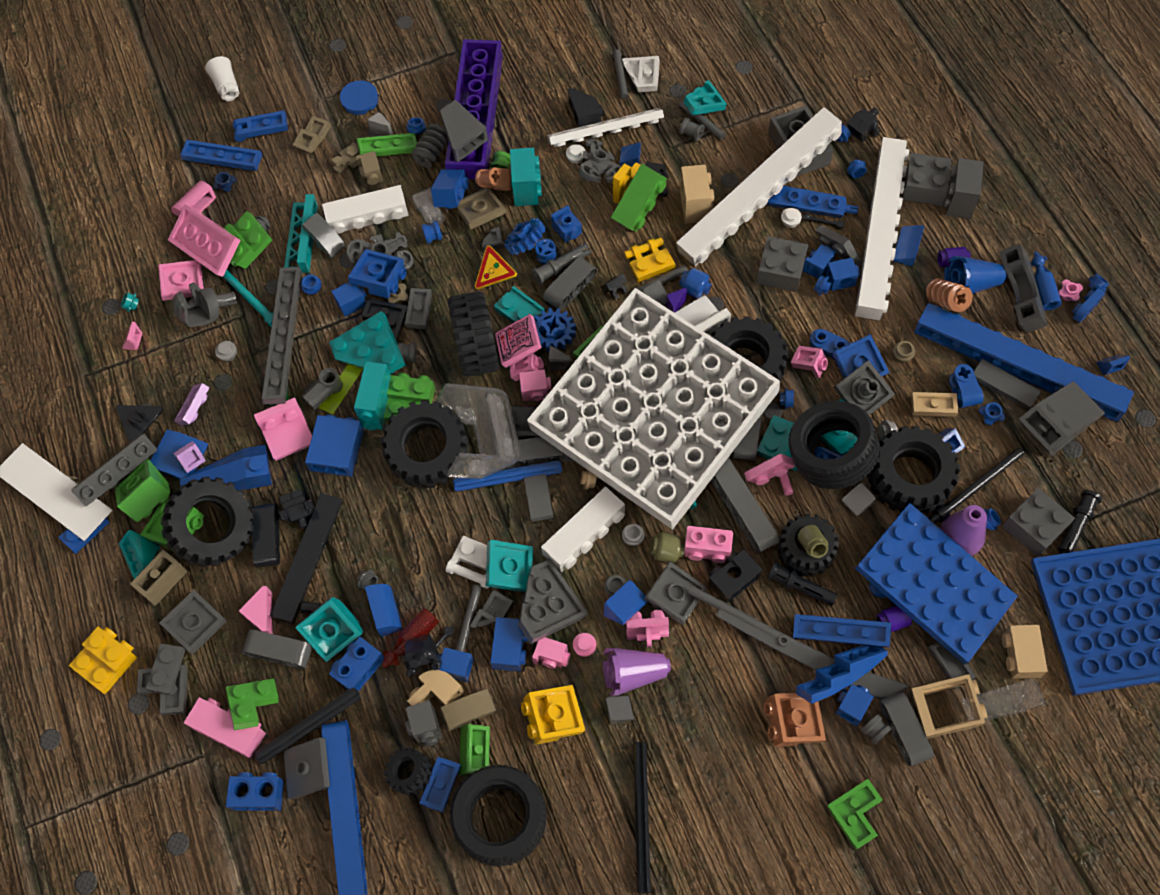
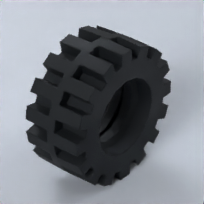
[384,747,432,795]

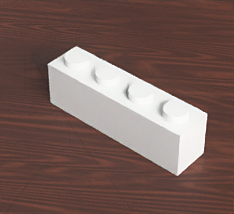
[322,185,409,234]
[541,486,625,572]

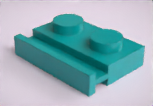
[494,286,545,323]

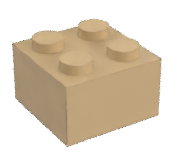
[680,164,714,224]

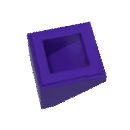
[666,288,687,313]

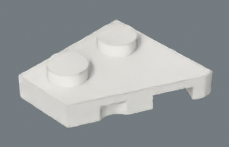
[622,56,660,92]

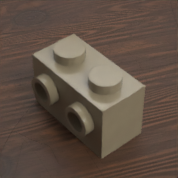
[130,550,187,606]

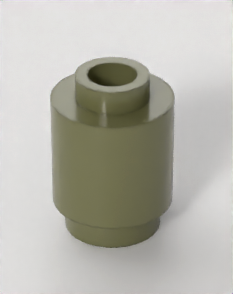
[798,525,828,558]

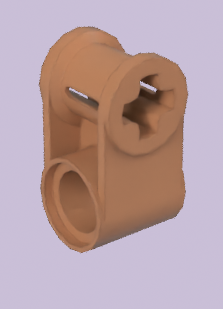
[475,167,512,191]

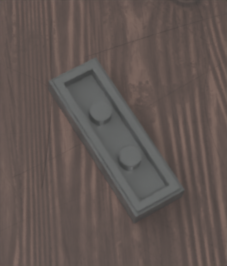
[974,359,1041,410]

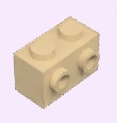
[1002,625,1048,679]

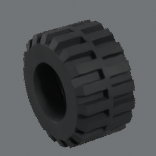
[778,513,839,577]

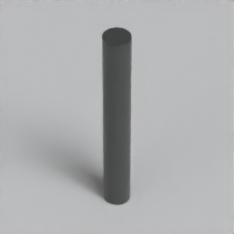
[613,49,628,99]
[679,100,726,140]
[630,265,687,294]
[455,585,482,652]

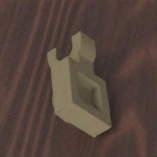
[331,142,359,174]

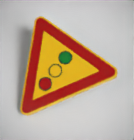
[475,246,517,289]

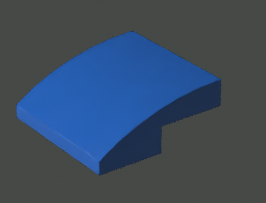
[150,429,208,479]

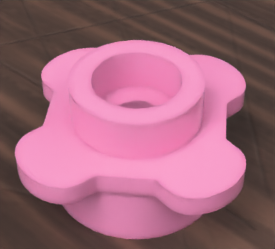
[1059,280,1083,301]

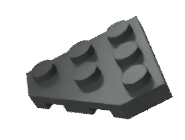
[518,559,588,644]

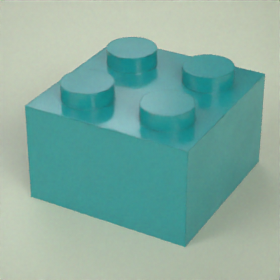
[510,148,542,206]

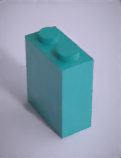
[354,362,391,431]

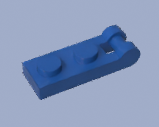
[232,110,288,142]

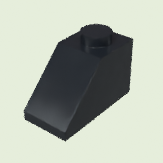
[567,88,604,127]

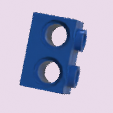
[226,772,284,811]

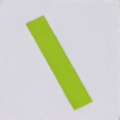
[319,364,363,415]

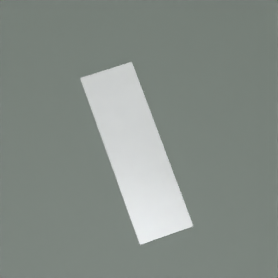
[0,443,112,541]

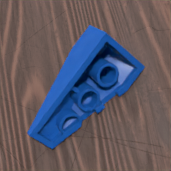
[179,445,272,491]

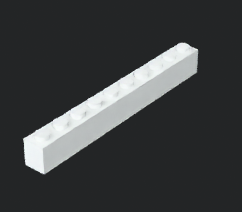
[676,107,842,267]
[855,137,909,321]

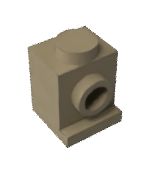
[356,151,383,185]

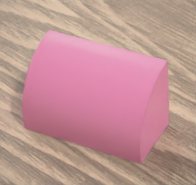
[171,181,216,217]

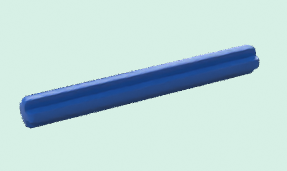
[453,461,562,492]

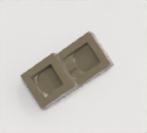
[293,116,331,154]
[440,689,496,731]

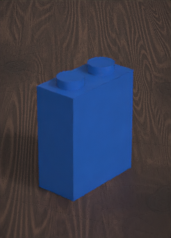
[305,414,364,477]

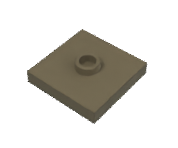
[455,188,506,230]

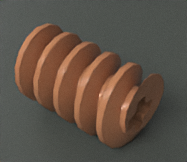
[926,278,973,312]

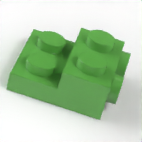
[224,211,272,269]
[384,373,435,421]
[140,498,204,552]

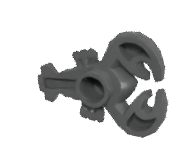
[579,139,621,183]
[346,232,408,265]

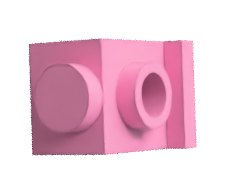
[532,637,570,669]

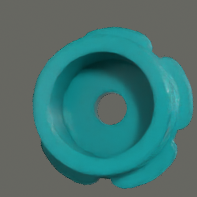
[120,292,139,312]

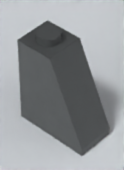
[440,100,488,162]

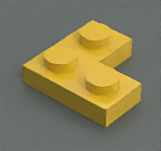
[613,163,640,204]

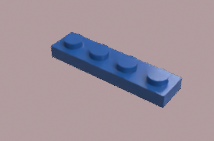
[180,140,262,171]
[793,614,891,648]

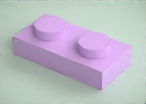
[174,383,209,426]

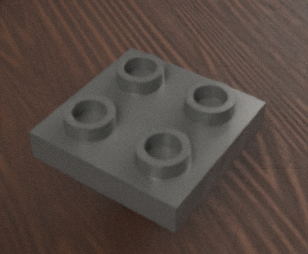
[833,360,895,415]

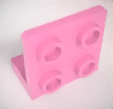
[254,398,312,461]

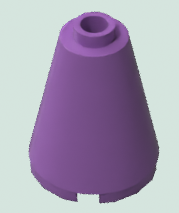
[940,505,987,556]
[603,648,671,696]

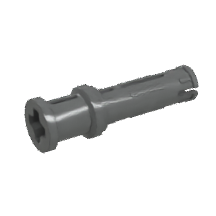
[532,243,592,285]

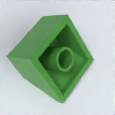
[115,458,170,523]

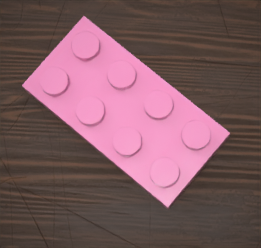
[168,204,241,277]

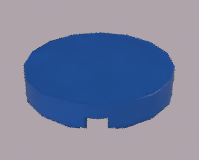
[340,81,379,115]

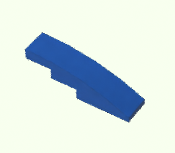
[796,645,888,704]

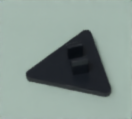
[116,405,163,442]

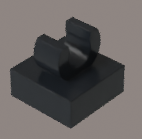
[600,274,628,300]

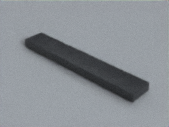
[270,493,343,624]

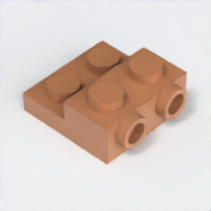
[763,693,826,747]

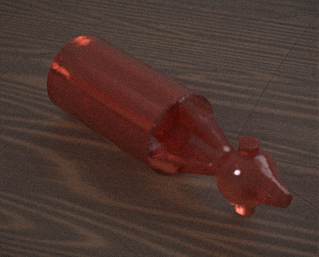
[382,608,439,668]

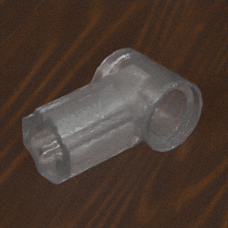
[411,188,444,226]

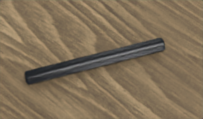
[633,742,651,894]

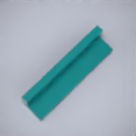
[284,194,318,273]

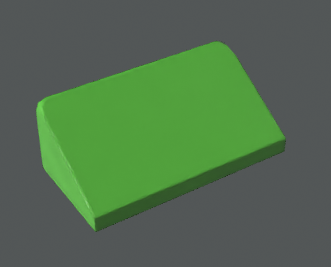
[459,724,490,776]

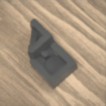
[470,590,514,628]

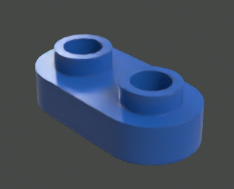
[1072,288,1106,323]
[809,329,850,360]

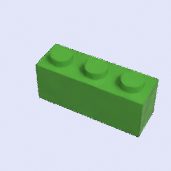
[611,164,668,232]

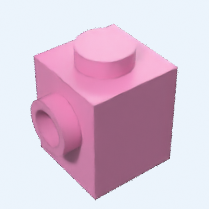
[519,369,552,401]

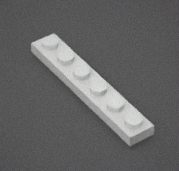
[547,108,664,147]

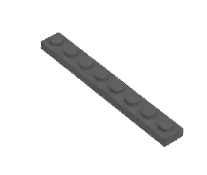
[262,267,302,404]

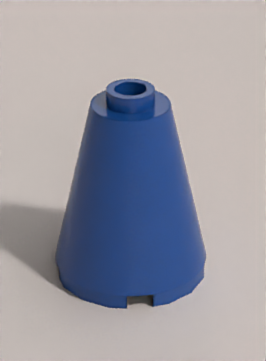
[944,256,1007,294]

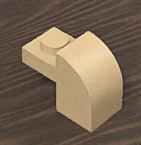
[407,670,464,706]

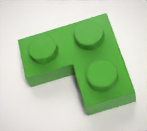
[226,679,278,731]
[826,779,883,850]

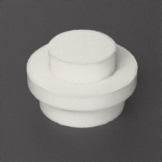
[566,145,585,164]
[781,208,802,228]

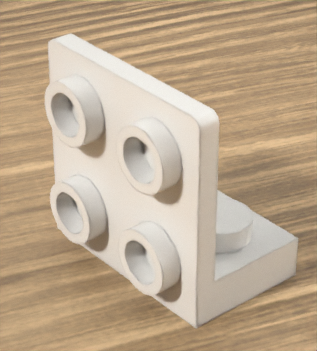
[675,295,731,336]

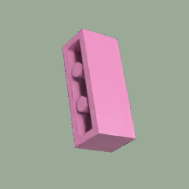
[184,697,266,759]

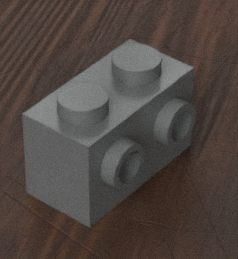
[405,700,443,747]

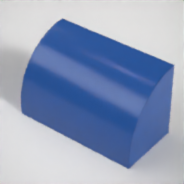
[365,584,403,637]

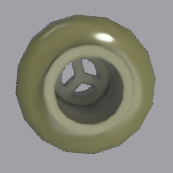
[649,532,685,563]

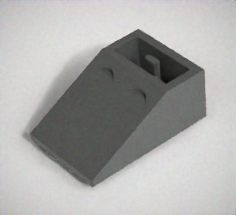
[1019,381,1105,457]

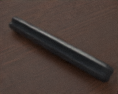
[255,688,361,764]

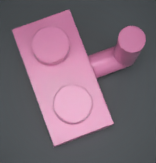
[744,454,795,496]

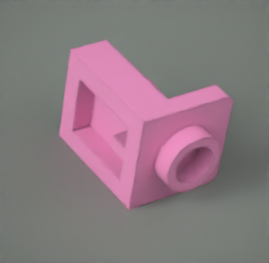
[791,346,828,378]
[510,353,544,381]

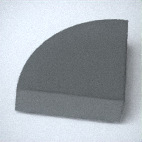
[482,227,503,251]

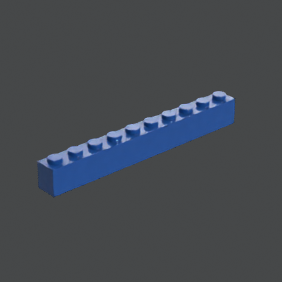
[914,303,1134,422]

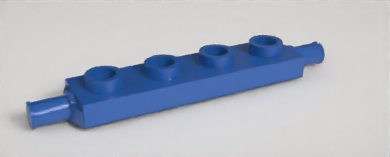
[766,186,859,218]

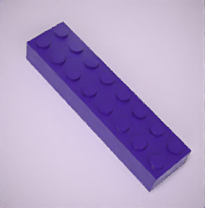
[445,39,503,179]

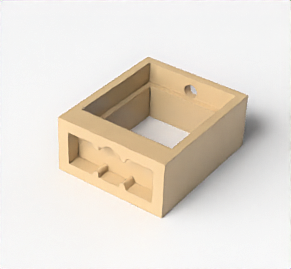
[911,674,988,739]

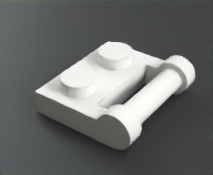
[446,536,489,589]

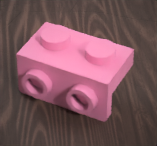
[684,526,733,563]

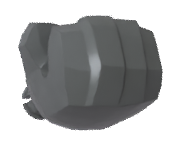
[172,282,237,327]

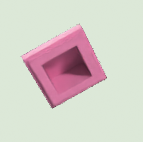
[122,322,142,350]

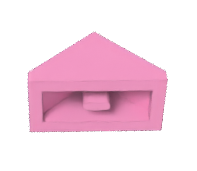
[239,586,272,634]

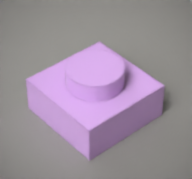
[173,441,206,473]

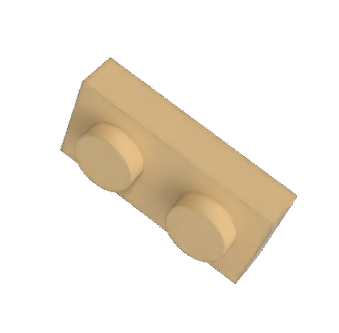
[911,392,958,417]

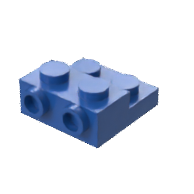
[348,249,406,298]

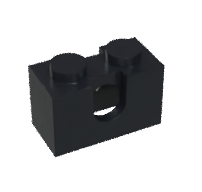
[708,550,763,604]

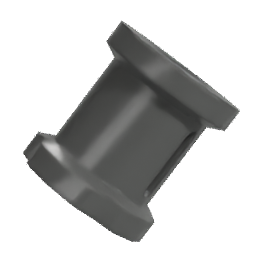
[679,118,705,142]

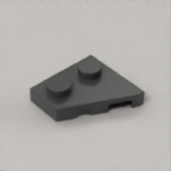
[815,225,862,267]

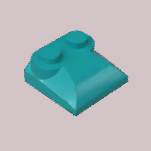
[295,596,363,662]

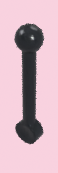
[803,213,845,230]
[421,627,453,666]

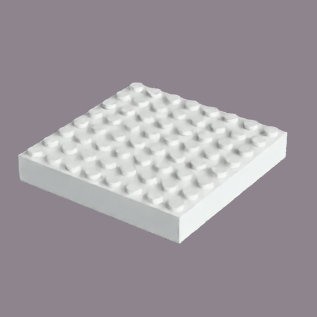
[527,288,780,530]

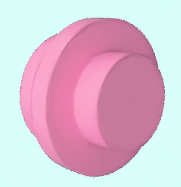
[573,633,596,657]

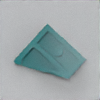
[683,80,727,115]

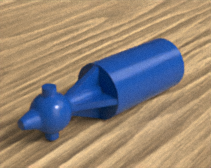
[1030,252,1062,311]

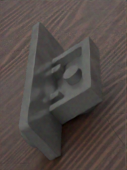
[71,434,157,506]

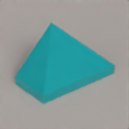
[119,530,160,579]

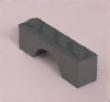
[1000,244,1048,333]

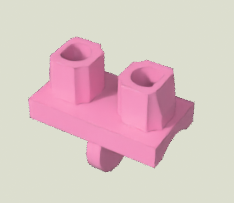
[626,610,669,647]

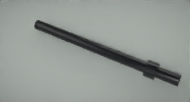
[928,448,1025,524]

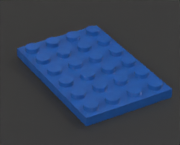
[855,503,1018,665]

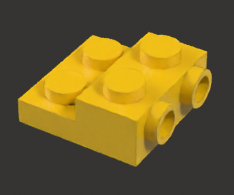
[69,626,138,694]
[521,685,585,745]

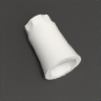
[205,56,239,101]

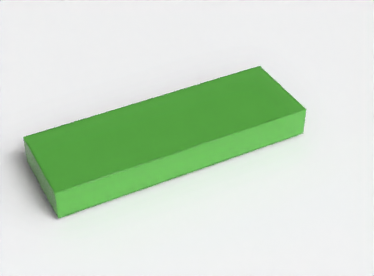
[357,133,417,157]

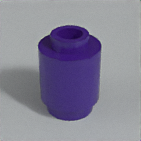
[937,247,971,269]
[876,605,913,632]

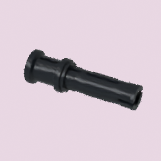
[1058,490,1102,553]
[767,561,838,607]

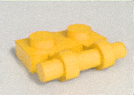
[624,238,675,282]

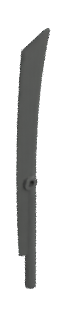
[688,585,908,700]

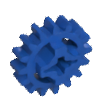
[504,218,545,255]
[534,308,576,352]

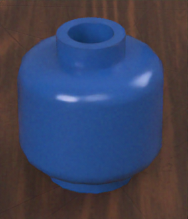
[679,268,712,299]

